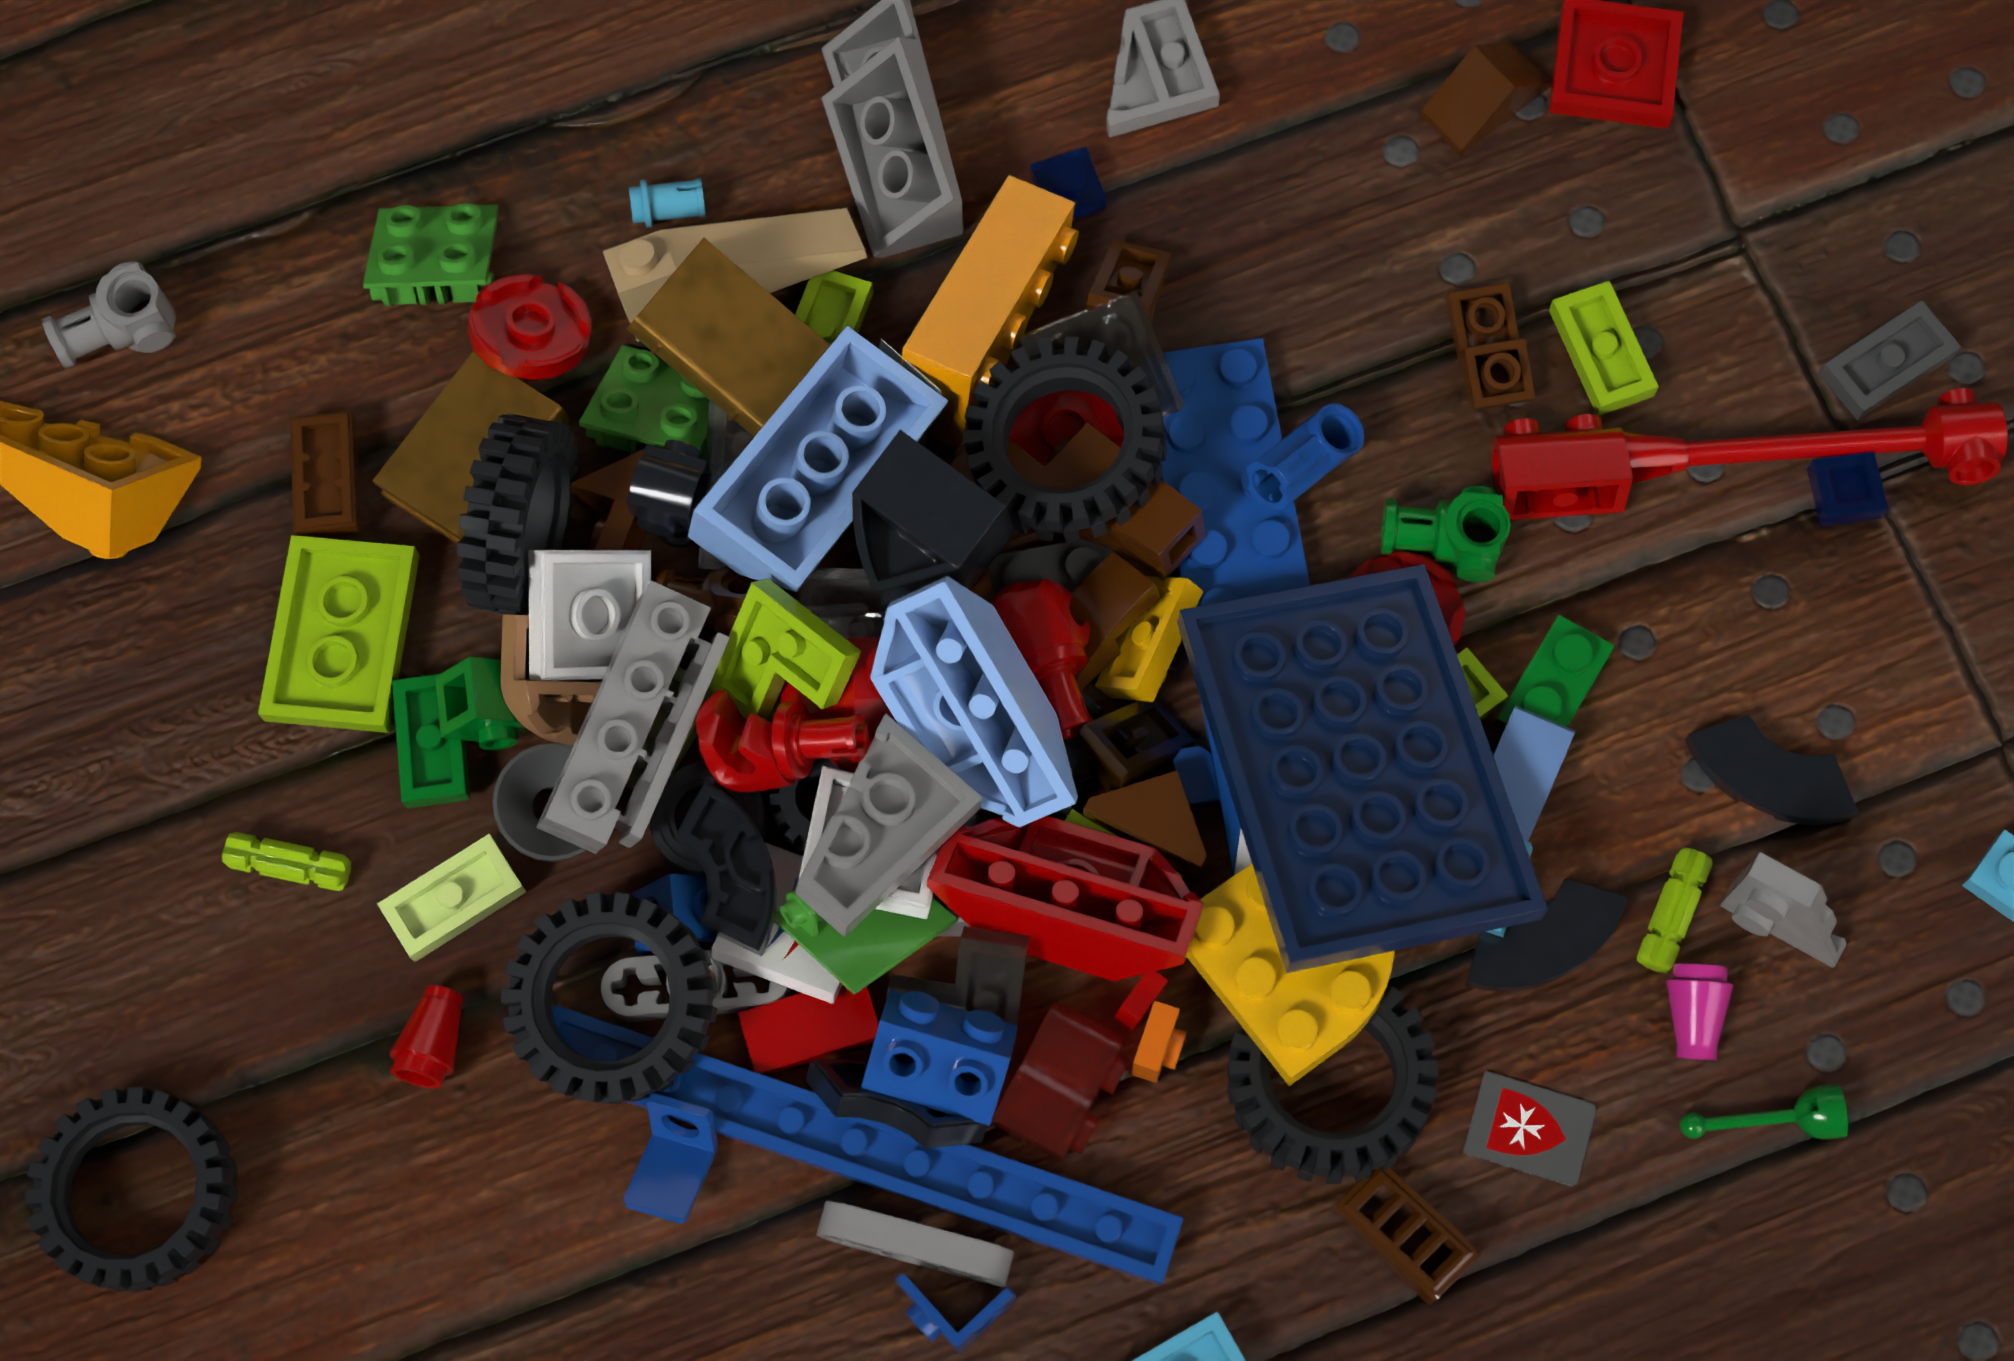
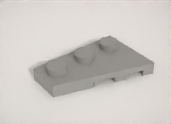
[795,713,983,937]

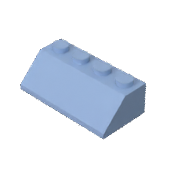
[688,326,949,592]

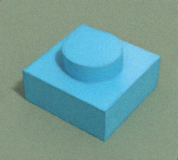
[1962,829,2014,922]

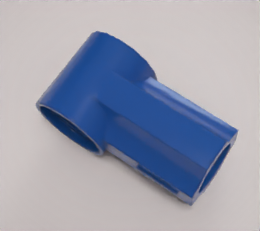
[1246,403,1365,512]

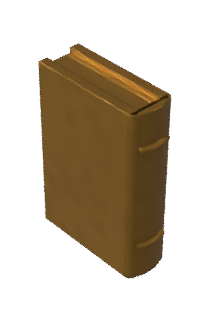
[626,237,831,437]
[372,351,569,544]

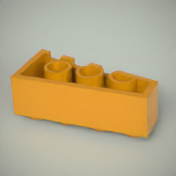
[901,175,1079,448]

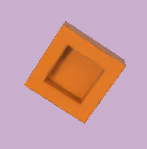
[1132,1000,1187,1083]

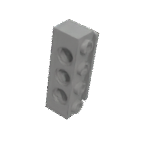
[536,580,730,854]

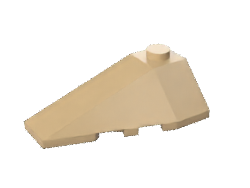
[603,208,867,342]

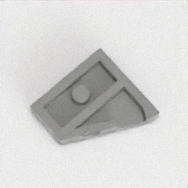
[1107,0,1220,138]
[1720,852,1847,968]

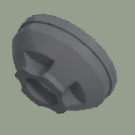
[492,743,587,862]

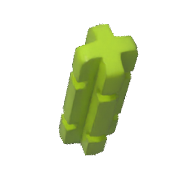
[222,832,351,891]
[1637,847,1713,973]

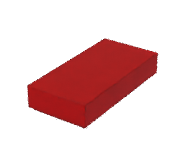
[738,985,879,1076]

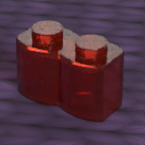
[992,1001,1131,1162]

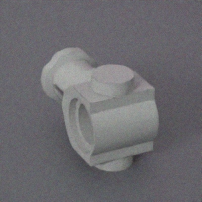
[42,261,176,369]

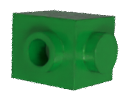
[435,656,530,750]

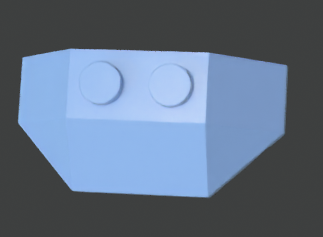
[870,576,1078,827]

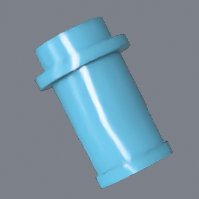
[629,178,705,228]

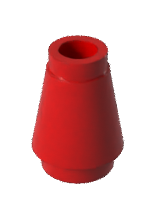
[389,985,464,1089]

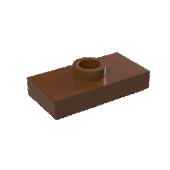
[290,411,361,538]

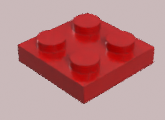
[1548,0,1684,129]

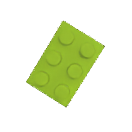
[258,535,420,733]

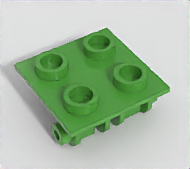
[363,203,499,306]
[579,345,722,462]
[774,889,957,995]

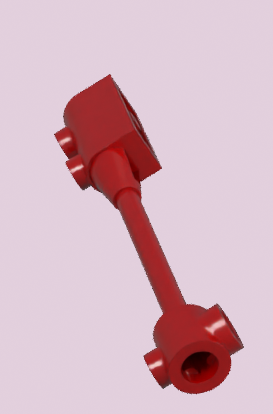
[1491,388,2008,520]

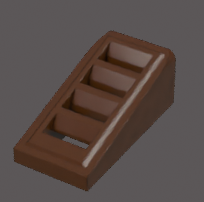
[1333,1167,1482,1306]

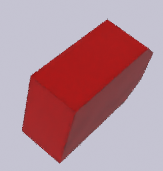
[1115,971,1168,1033]

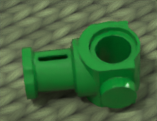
[1380,486,1511,582]

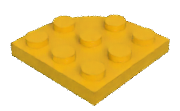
[1186,863,1395,1086]

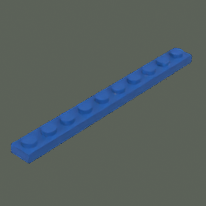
[530,1005,1184,1286]

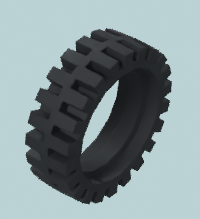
[25,1087,239,1292]

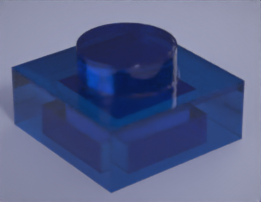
[1030,146,1106,219]
[1807,451,1889,527]

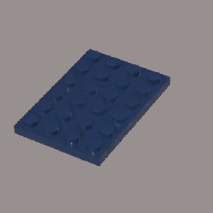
[1177,564,1548,973]

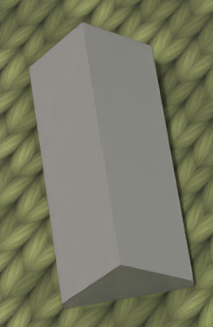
[821,0,963,258]

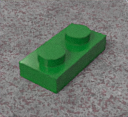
[1494,615,1615,731]
[392,674,471,809]

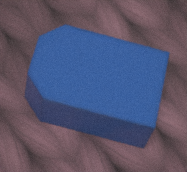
[1173,746,1220,810]

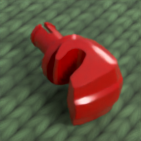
[990,578,1093,740]
[696,690,869,792]

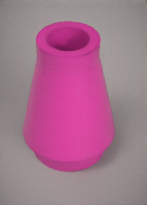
[1666,964,1734,1060]

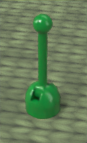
[1679,1084,1848,1140]

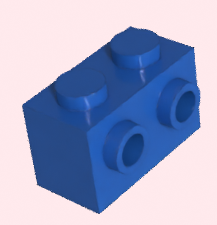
[861,989,1018,1126]

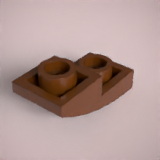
[1445,283,1536,410]
[1069,551,1161,691]

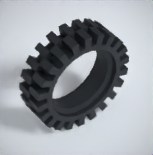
[963,336,1167,542]
[457,413,579,615]
[501,892,718,1104]
[1227,987,1439,1184]

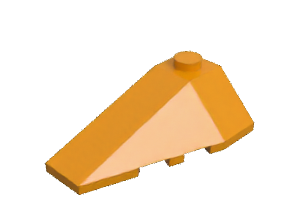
[0,401,201,559]

